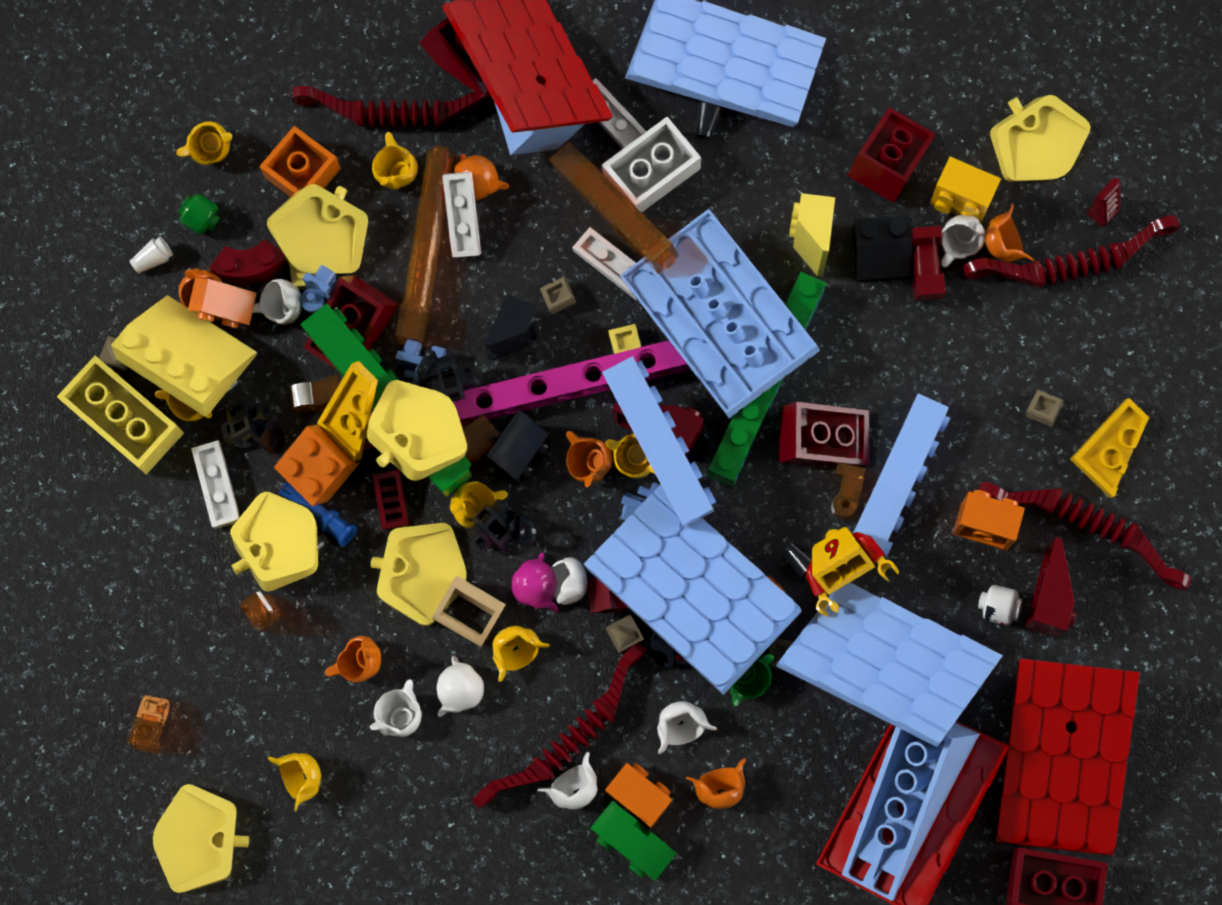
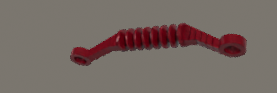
[292,86,495,127]
[963,215,1180,288]
[978,482,1192,591]
[471,641,647,810]

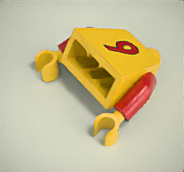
[806,527,899,617]

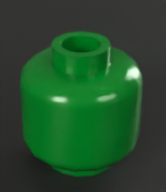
[177,194,220,234]

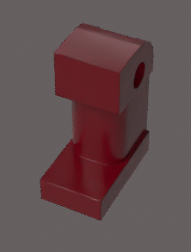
[912,226,946,301]

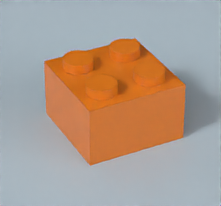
[259,126,341,197]
[274,424,361,506]
[952,490,1025,551]

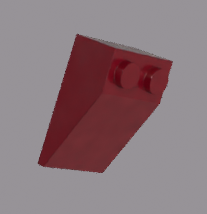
[420,18,488,96]
[847,107,936,203]
[303,275,398,371]
[779,402,869,466]
[612,403,704,459]
[1024,537,1077,639]

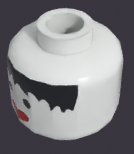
[978,585,1023,625]

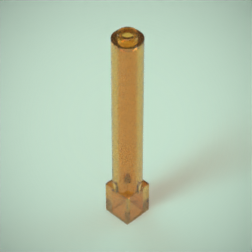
[396,146,454,347]

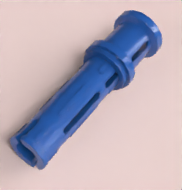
[279,481,357,547]

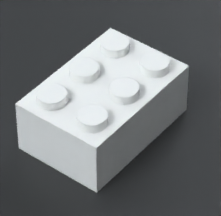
[602,117,701,216]

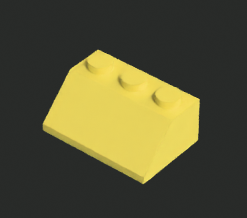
[789,193,835,277]

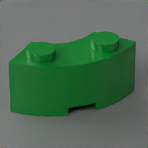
[590,801,677,881]

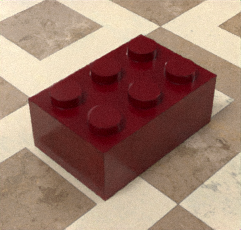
[1006,848,1108,905]

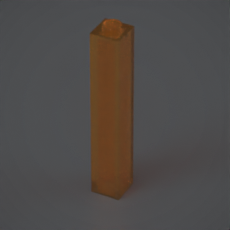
[549,141,679,274]

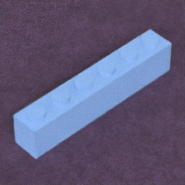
[602,356,716,527]
[854,394,950,558]

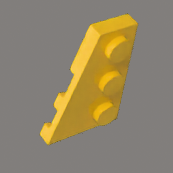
[317,361,378,461]
[1070,398,1149,498]

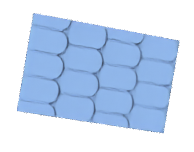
[625,0,826,127]
[620,209,820,418]
[584,484,802,695]
[776,583,1002,747]

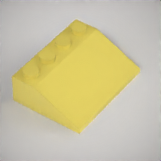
[111,295,257,417]

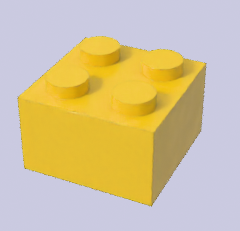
[930,157,1001,224]

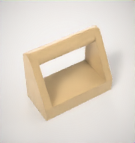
[432,576,506,647]

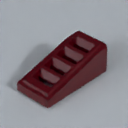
[1087,177,1121,227]
[372,469,410,530]

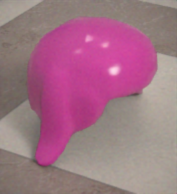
[512,553,558,612]

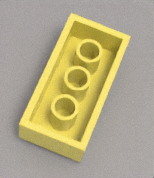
[57,356,184,475]

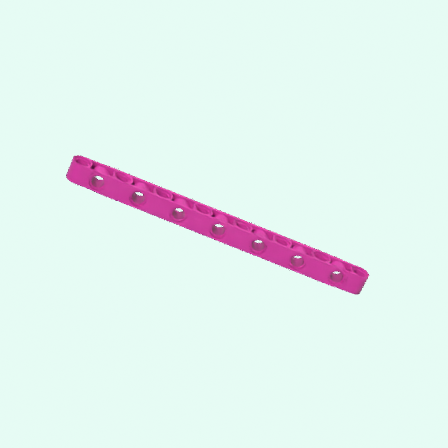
[363,341,691,450]

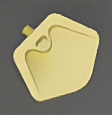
[990,95,1090,182]
[267,184,368,274]
[367,380,467,481]
[230,492,318,592]
[371,523,467,626]
[153,784,249,893]

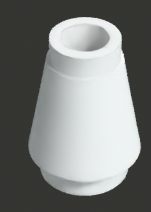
[130,237,173,274]

